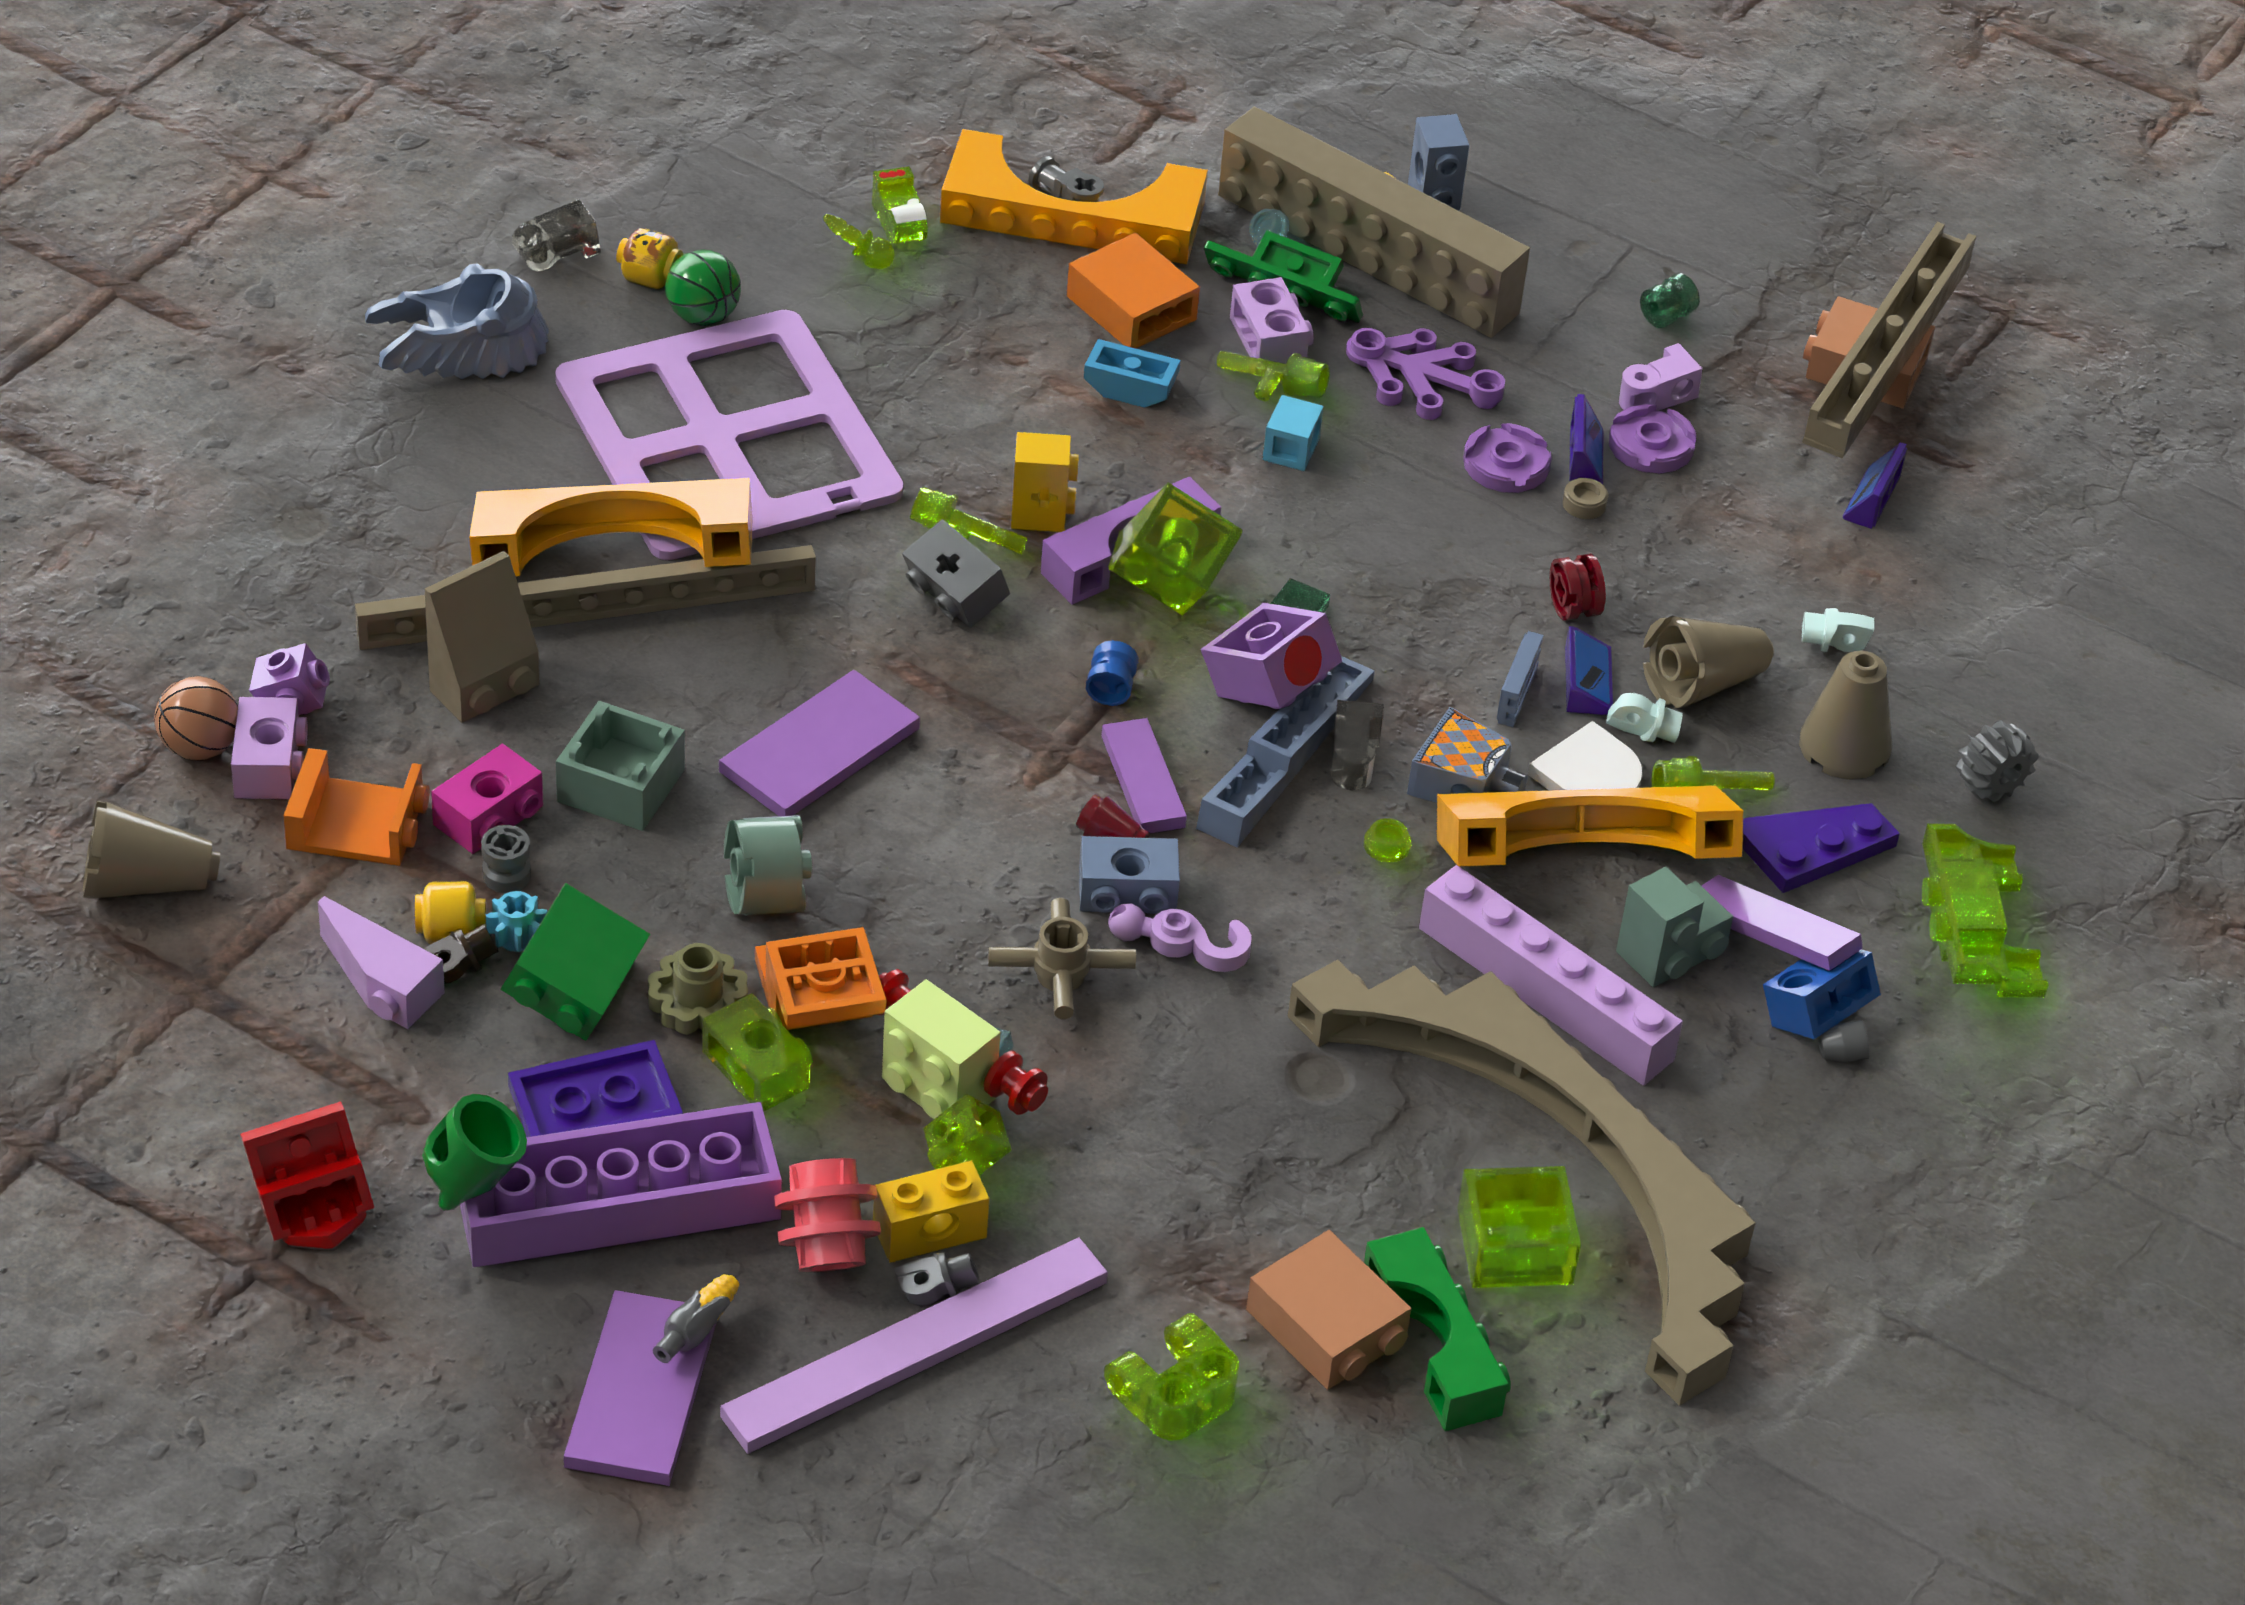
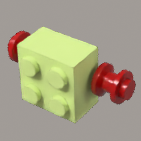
[877,969,1048,1131]

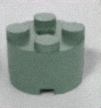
[724,815,812,916]

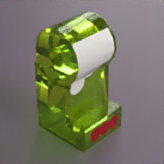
[872,166,928,244]

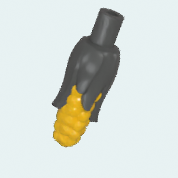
[653,1274,739,1363]

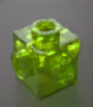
[923,1094,1012,1176]

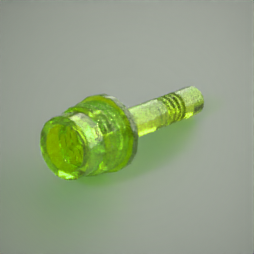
[1217,350,1330,402]
[910,486,1028,554]
[1651,756,1775,792]

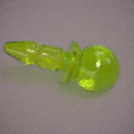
[823,214,895,269]

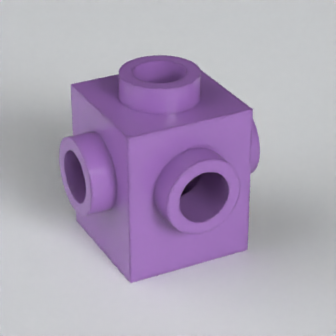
[249,643,330,714]

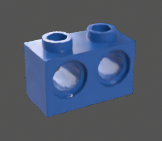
[1763,949,1881,1039]

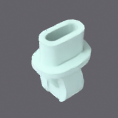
[1802,608,1874,652]
[1606,693,1683,743]

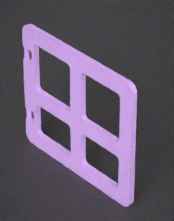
[555,310,903,560]

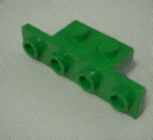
[1204,230,1363,323]

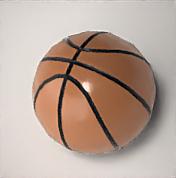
[154,676,238,760]

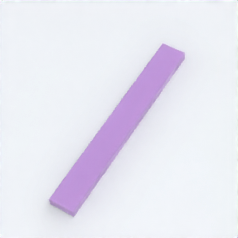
[720,1237,1107,1454]

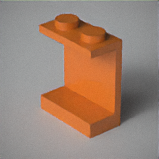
[284,748,430,866]

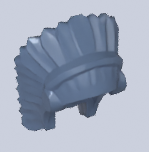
[365,264,549,379]

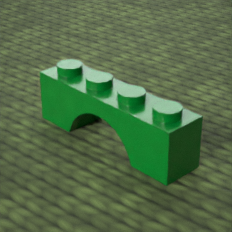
[1364,1227,1511,1432]

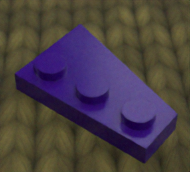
[1742,803,1900,893]

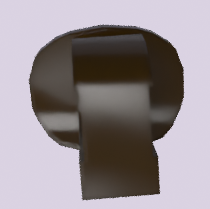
[424,924,499,984]

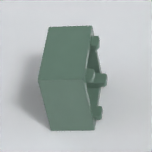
[556,701,685,831]

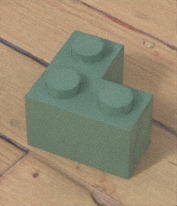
[1616,866,1733,987]

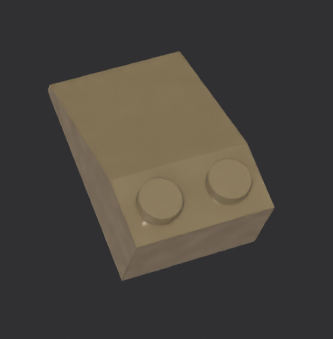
[425,551,540,723]

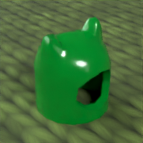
[422,1094,527,1211]

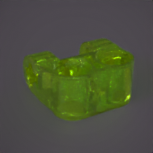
[1104,1313,1239,1441]

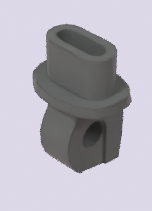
[894,1252,980,1306]

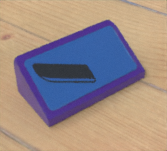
[1569,394,1604,484]
[1843,442,1907,529]
[1565,626,1613,715]

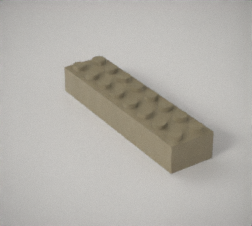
[1218,106,1530,338]

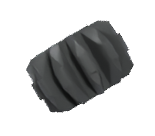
[1955,720,2039,802]

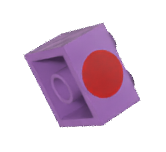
[1201,603,1342,709]

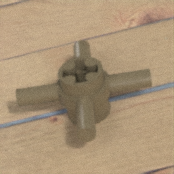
[988,898,1136,1019]

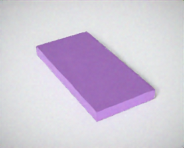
[719,670,920,816]
[564,1290,716,1486]

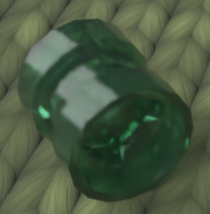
[1640,273,1700,328]

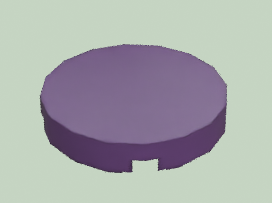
[1609,404,1696,474]
[1463,423,1552,493]

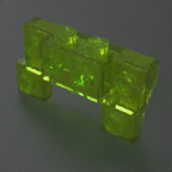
[1922,824,2049,997]

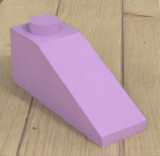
[318,896,445,1029]

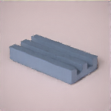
[1496,631,1543,727]

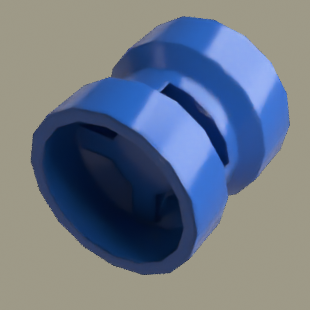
[1086,640,1139,706]

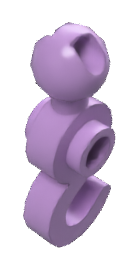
[1108,903,1252,972]

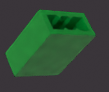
[500,883,650,1041]

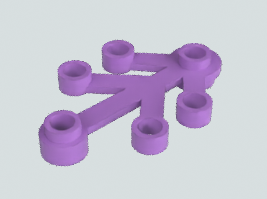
[1346,328,1505,420]

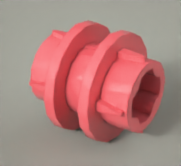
[774,1158,881,1272]

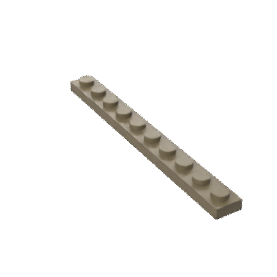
[355,545,816,650]

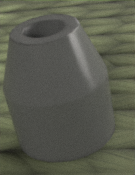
[1818,1020,1869,1063]

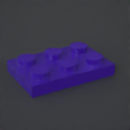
[508,1040,683,1137]

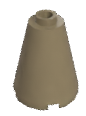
[1643,616,1774,708]
[1799,651,1892,779]
[82,800,220,899]

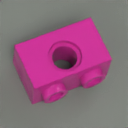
[431,743,543,854]

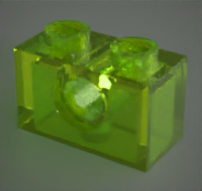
[702,993,812,1112]

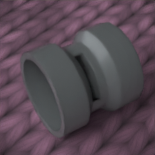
[481,825,531,893]

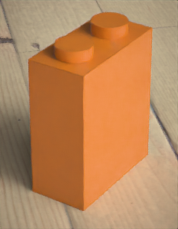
[1067,233,1200,348]

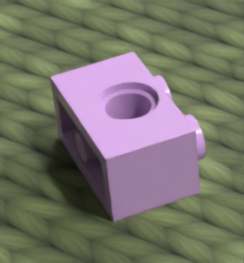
[231,697,308,799]

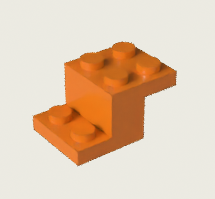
[755,927,886,1032]

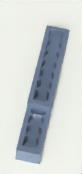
[1196,656,1375,848]

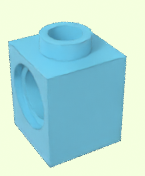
[1263,395,1324,471]

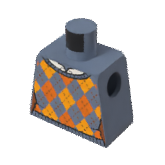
[1407,707,1528,803]

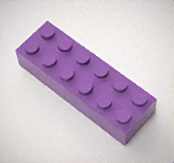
[460,1102,782,1267]

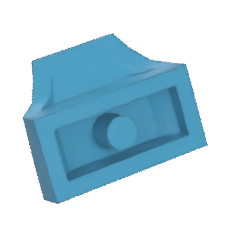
[1084,339,1181,408]

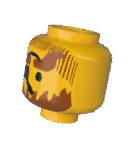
[616,228,683,289]

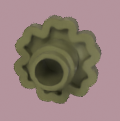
[648,943,748,1035]

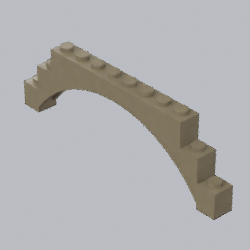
[1288,960,1756,1406]

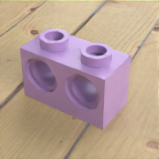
[1230,277,1313,372]

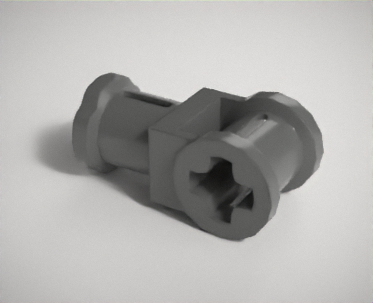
[1028,156,1104,202]

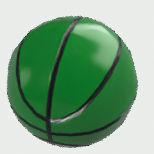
[665,249,741,326]

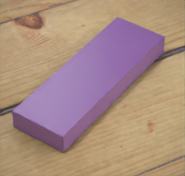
[1102,718,1187,833]

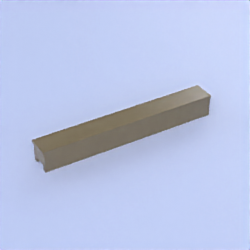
[1802,222,1976,459]

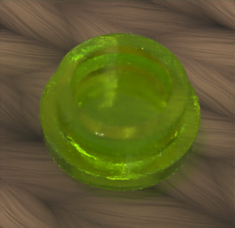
[1363,818,1412,862]

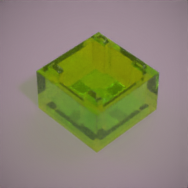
[1457,1166,1581,1288]

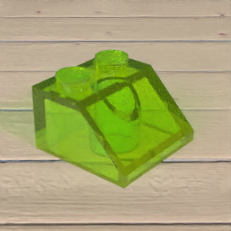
[1108,482,1243,616]

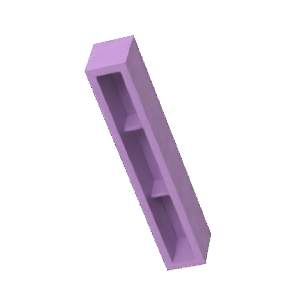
[1419,865,1683,1086]

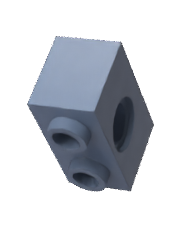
[1408,114,1469,211]
[1079,836,1180,914]

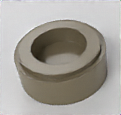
[1563,478,1608,519]

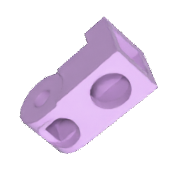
[1619,343,1702,411]

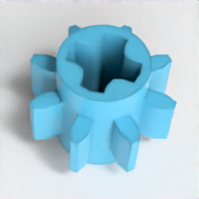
[486,891,547,952]

